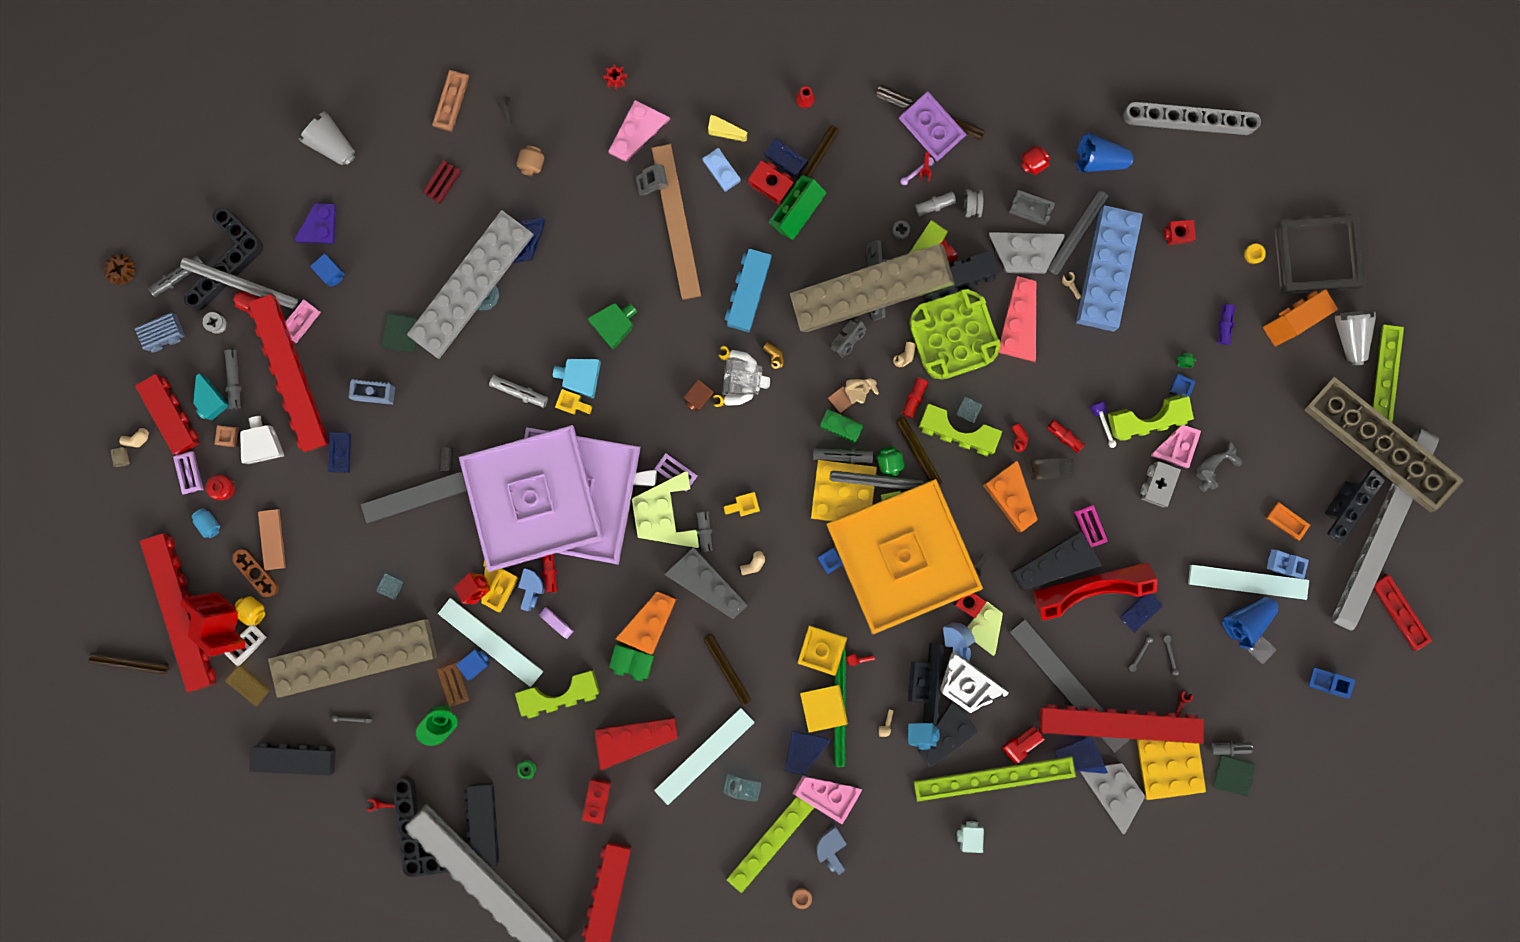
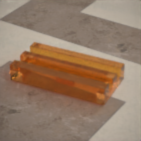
[437,663,469,707]

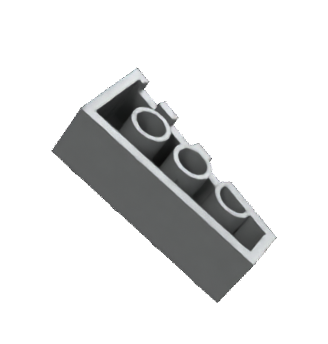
[664,547,748,619]

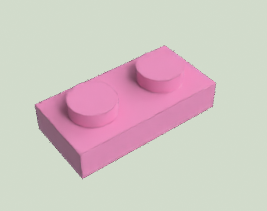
[286,299,321,343]

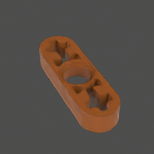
[232,550,279,597]

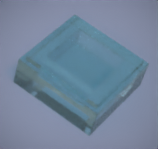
[956,397,983,423]
[376,573,404,600]

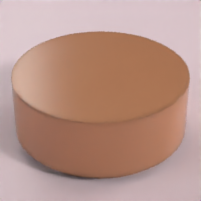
[792,888,812,909]

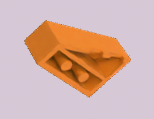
[1263,289,1338,347]
[983,461,1037,532]
[616,591,677,655]

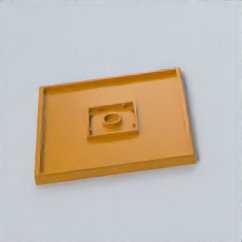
[826,479,983,635]

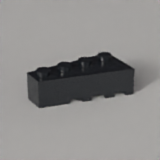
[922,250,1000,301]
[1011,531,1103,590]

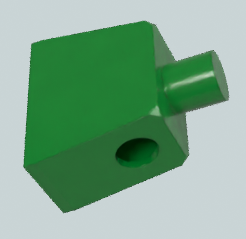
[588,303,637,350]

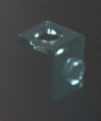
[724,774,762,802]

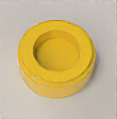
[1244,244,1266,264]

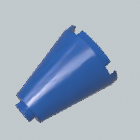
[1076,133,1134,172]
[1222,597,1278,649]

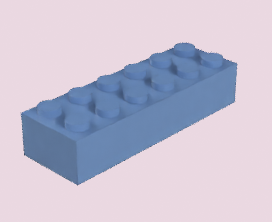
[1076,205,1143,331]

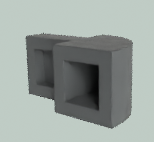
[636,164,668,195]

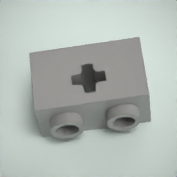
[1140,461,1181,507]

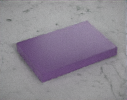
[899,91,966,161]

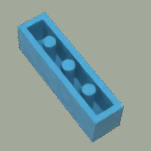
[725,249,772,333]

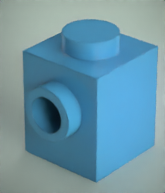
[908,723,940,750]

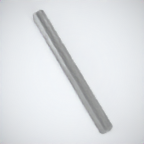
[180,258,298,309]

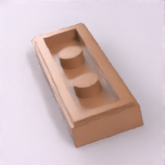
[432,70,469,132]
[258,509,286,570]

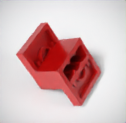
[180,592,246,656]

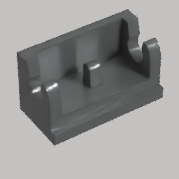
[1009,190,1055,225]

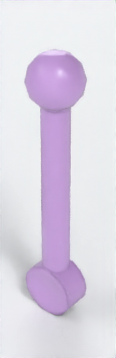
[901,157,934,185]

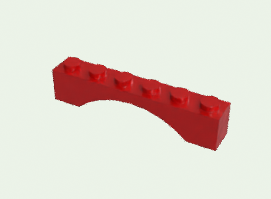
[1034,562,1157,621]

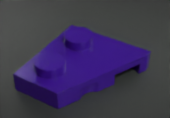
[295,203,336,244]

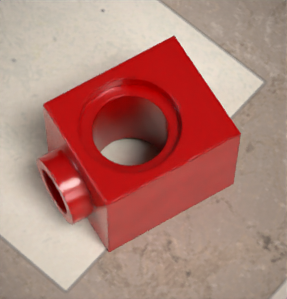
[1164,220,1196,245]
[454,573,491,604]
[953,593,986,618]

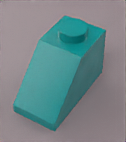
[193,374,229,420]

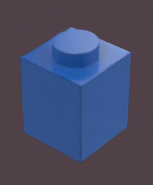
[310,253,345,287]
[456,649,490,680]

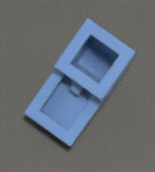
[1267,549,1309,579]
[518,568,545,611]
[943,622,975,661]

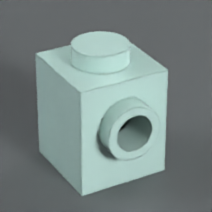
[957,821,983,853]

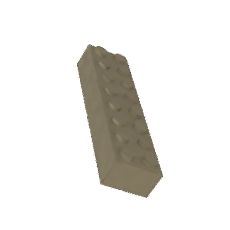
[790,244,955,332]
[1304,377,1463,513]
[268,619,437,698]

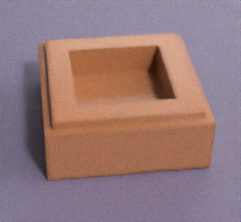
[828,386,852,413]
[214,425,239,447]

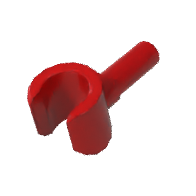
[919,153,932,182]
[846,653,875,666]
[1175,691,1193,718]
[366,798,395,811]

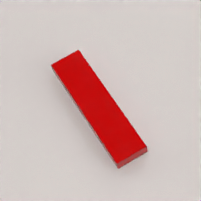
[1373,574,1433,651]

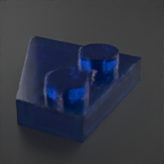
[513,218,545,263]
[785,731,830,775]
[1055,737,1108,774]

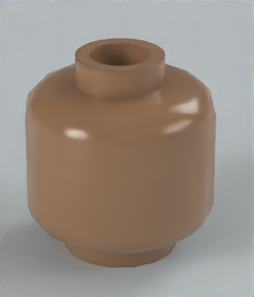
[516,145,544,176]

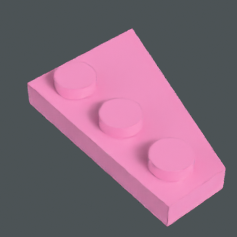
[609,100,670,162]
[793,776,862,824]

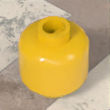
[234,596,265,626]

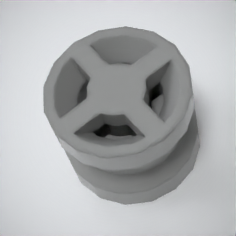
[203,312,227,334]

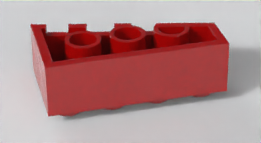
[595,717,678,770]

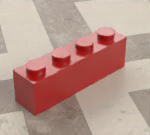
[135,374,200,455]

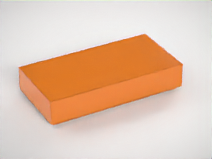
[1265,502,1310,541]

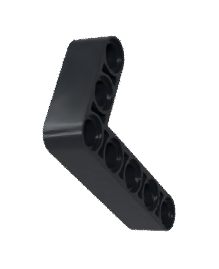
[183,207,263,310]
[393,776,450,877]

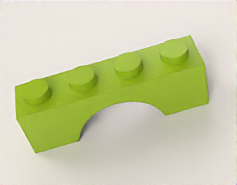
[1108,394,1194,441]
[918,404,1002,456]
[515,670,600,718]

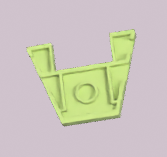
[632,471,699,548]

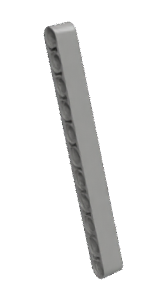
[1332,428,1439,631]

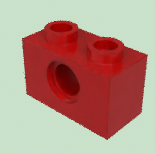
[748,161,794,205]
[582,778,612,824]

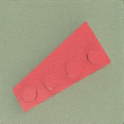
[998,276,1036,362]

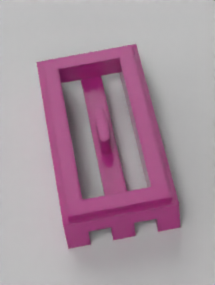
[1074,505,1108,548]

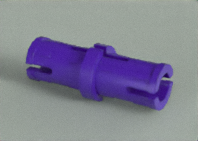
[1218,304,1236,345]

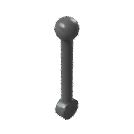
[1128,635,1153,672]
[1163,635,1179,676]
[331,714,373,723]

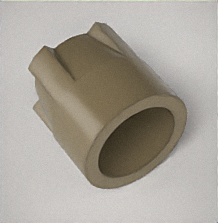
[110,447,130,467]

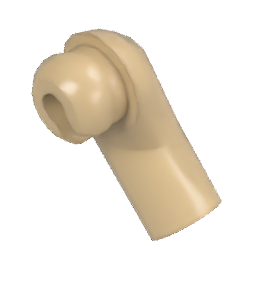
[893,342,916,367]
[120,428,149,448]
[740,551,765,575]

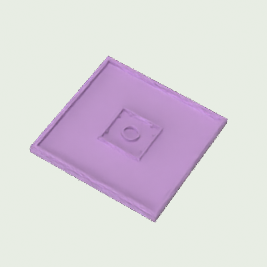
[459,425,604,572]
[524,427,641,564]

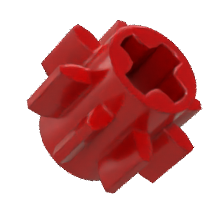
[603,64,628,90]

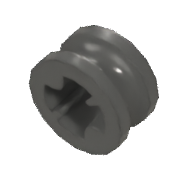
[892,221,910,240]

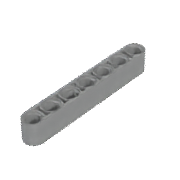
[1122,102,1261,135]

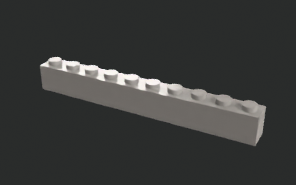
[406,805,564,942]

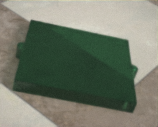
[382,314,418,353]
[1213,756,1256,797]

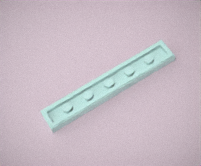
[1188,565,1309,600]
[438,598,543,687]
[654,708,755,805]

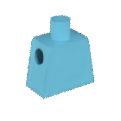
[553,359,601,398]

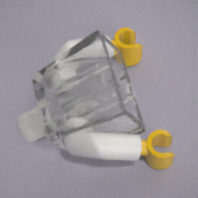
[713,346,770,407]

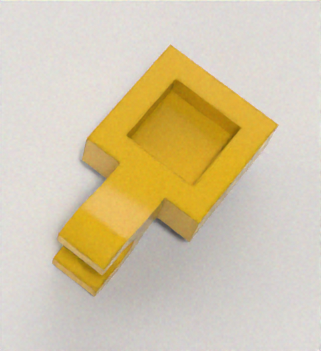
[555,389,593,415]
[723,492,760,516]

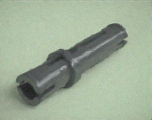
[148,254,205,298]
[224,350,242,410]
[813,448,873,464]

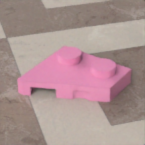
[1151,425,1201,468]

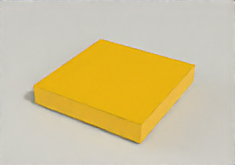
[798,626,847,676]
[800,685,848,732]

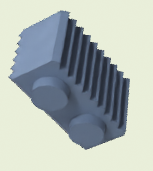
[135,312,185,352]
[349,379,395,405]

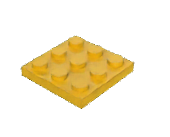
[811,460,877,521]
[1137,740,1206,800]

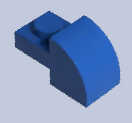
[1308,668,1355,699]

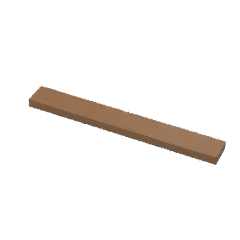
[652,144,701,300]

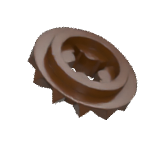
[102,254,135,285]

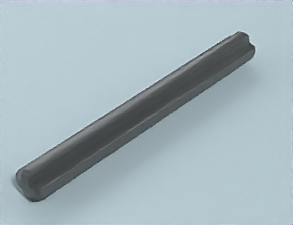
[1048,191,1108,275]
[829,470,925,490]

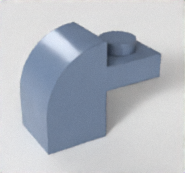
[816,825,847,875]

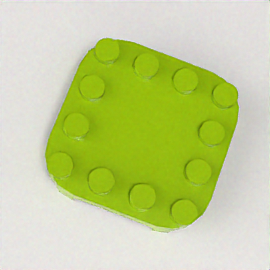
[910,289,1000,379]

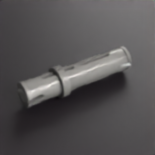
[489,375,548,408]

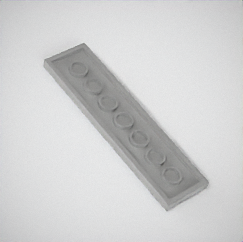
[407,210,534,359]

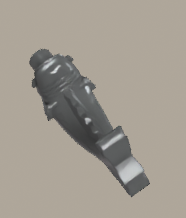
[1196,442,1242,492]

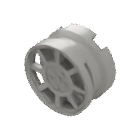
[964,189,983,218]

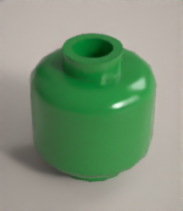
[877,446,904,477]

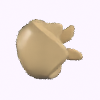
[845,378,879,404]

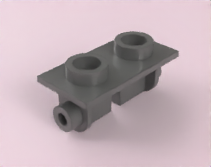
[830,318,867,359]

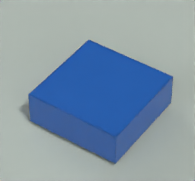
[1169,374,1196,397]
[817,547,843,574]

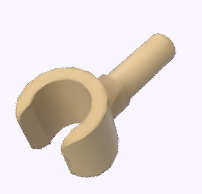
[1062,272,1081,299]
[879,709,894,737]

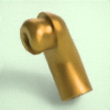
[763,341,784,369]

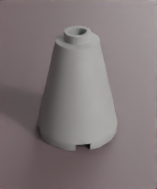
[299,111,355,165]
[1335,311,1376,365]

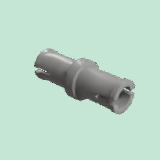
[915,191,956,217]

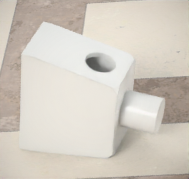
[240,416,284,464]

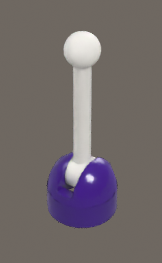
[1090,401,1116,448]

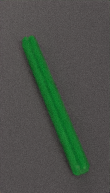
[834,649,846,767]

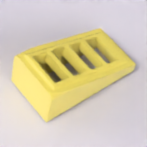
[708,115,747,142]

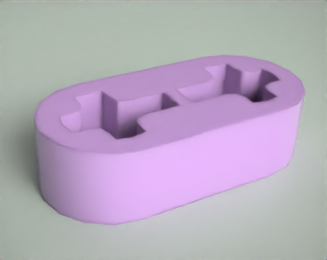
[539,607,574,639]

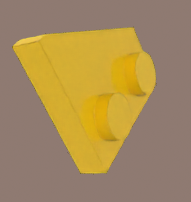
[482,561,519,613]

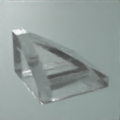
[1248,636,1276,664]

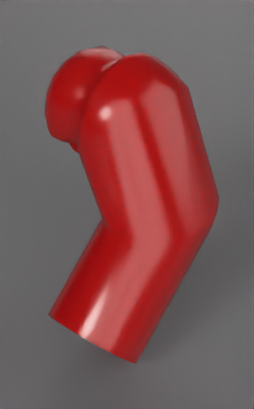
[1012,423,1029,452]

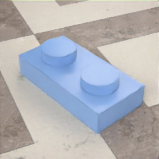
[703,148,741,192]

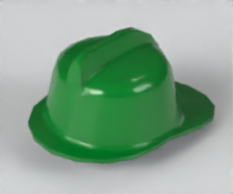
[416,704,458,746]

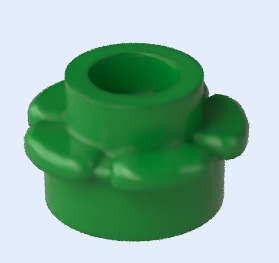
[1177,353,1196,368]
[517,760,536,779]

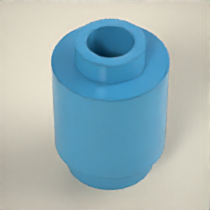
[191,508,221,538]

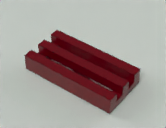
[423,160,461,204]

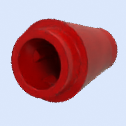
[796,86,815,108]

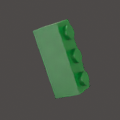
[769,175,827,240]

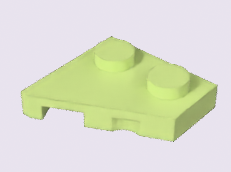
[967,601,1003,656]

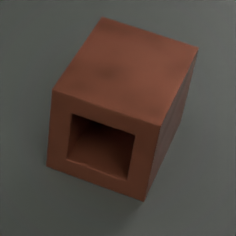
[684,379,714,412]

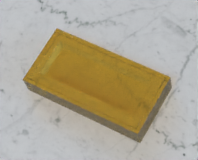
[225,666,270,706]

